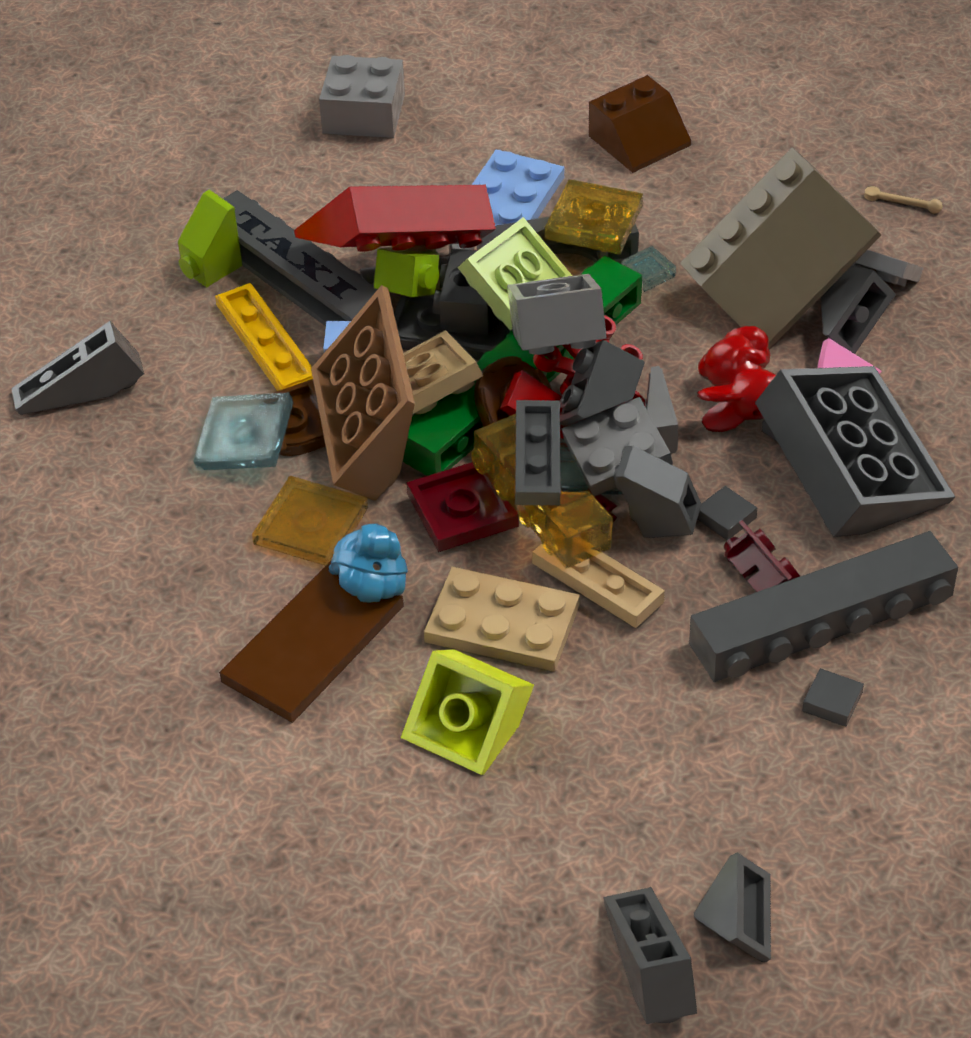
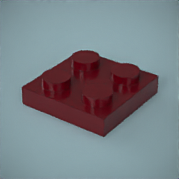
[406,458,519,552]

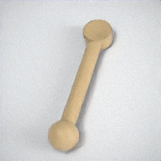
[864,186,943,214]

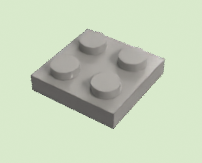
[561,397,673,497]

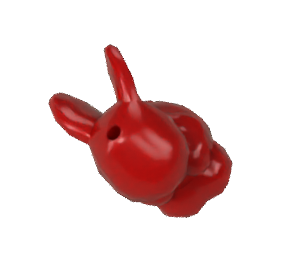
[697,326,776,432]

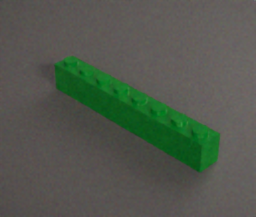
[402,255,642,476]

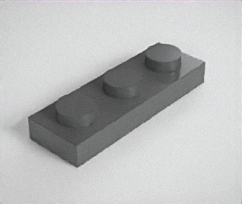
[515,400,561,505]

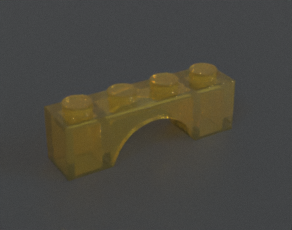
[471,414,613,569]

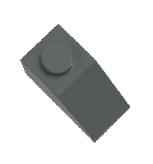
[821,266,896,354]

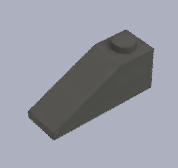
[11,321,144,415]
[603,887,697,1024]

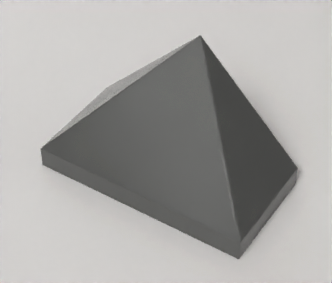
[694,852,771,962]

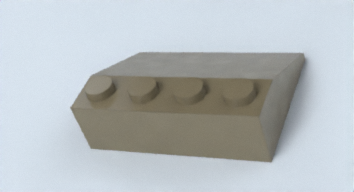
[680,147,882,349]

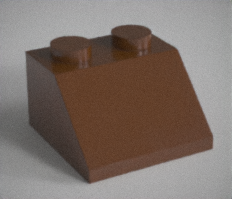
[589,75,691,173]

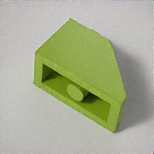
[178,189,242,288]
[374,245,439,297]

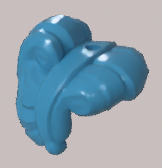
[329,524,408,603]

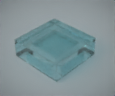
[621,246,676,292]

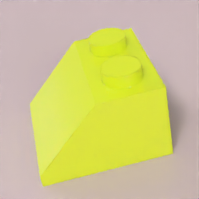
[401,649,534,775]

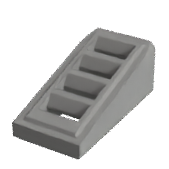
[646,366,678,453]

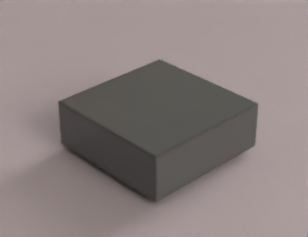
[697,486,757,540]
[802,668,864,727]

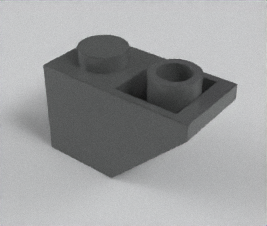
[560,340,645,427]
[614,445,701,538]

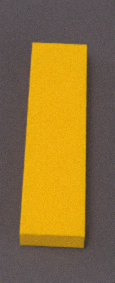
[215,283,313,391]

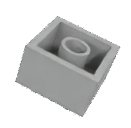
[319,55,405,138]
[507,274,607,354]

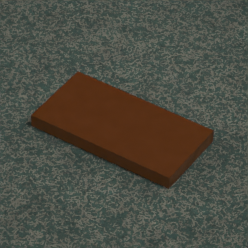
[219,561,404,723]

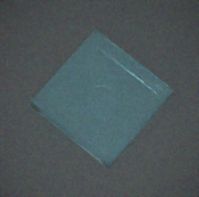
[193,392,293,470]

